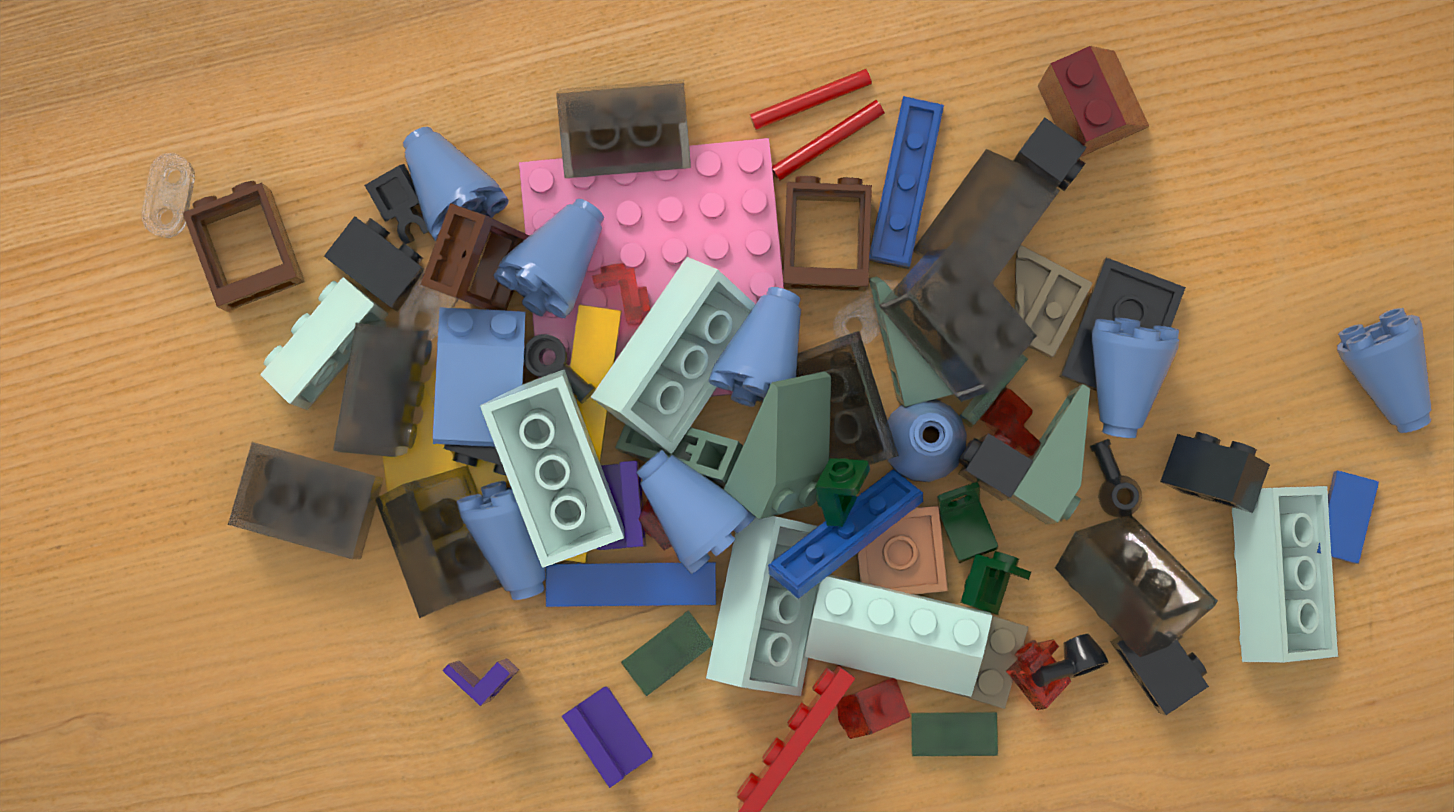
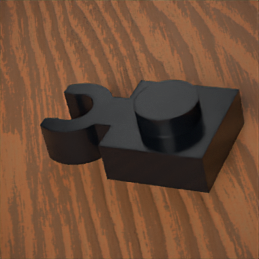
[364,164,429,244]

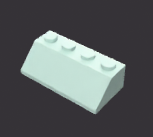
[591,257,755,454]
[480,370,624,568]
[1232,486,1338,663]
[706,516,820,696]
[804,575,992,697]

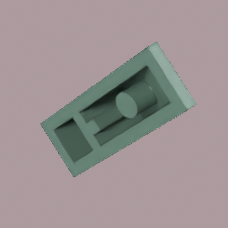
[869,276,957,407]
[615,424,743,489]

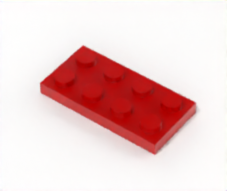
[737,665,856,812]

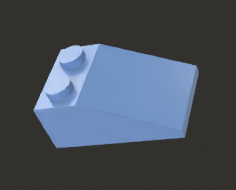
[433,307,525,447]

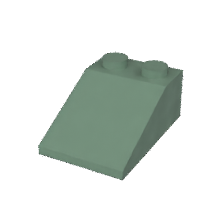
[724,372,831,520]
[1007,384,1090,524]

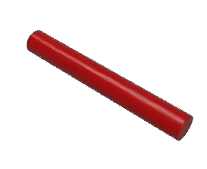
[750,69,872,130]
[772,100,885,181]

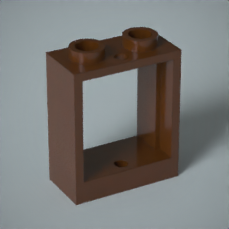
[783,176,872,292]
[182,181,305,312]
[420,203,530,311]

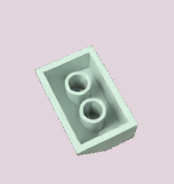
[260,277,388,410]

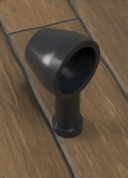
[524,334,596,404]
[1089,439,1142,518]
[1031,633,1109,687]

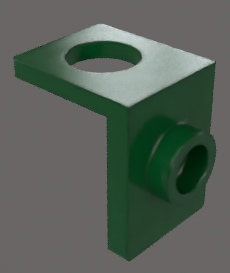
[937,481,998,563]

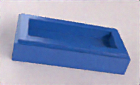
[1317,470,1379,564]

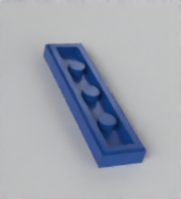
[869,96,944,269]
[768,469,923,599]
[546,562,716,607]

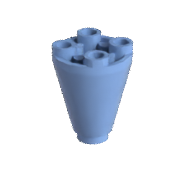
[403,127,509,241]
[494,199,604,318]
[709,287,801,407]
[1337,308,1432,433]
[1092,318,1180,438]
[882,399,967,482]
[636,450,756,574]
[457,481,545,600]

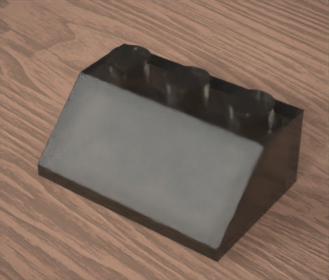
[556,79,691,178]
[913,149,1060,299]
[333,320,432,457]
[796,331,899,466]
[375,465,503,618]
[1055,515,1218,658]

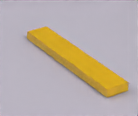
[566,304,622,563]

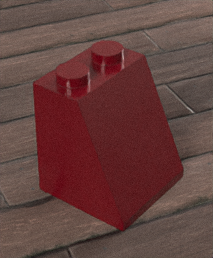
[1038,46,1149,158]

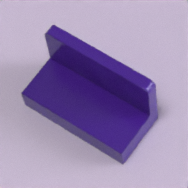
[596,461,647,550]
[442,658,519,706]
[562,686,653,788]

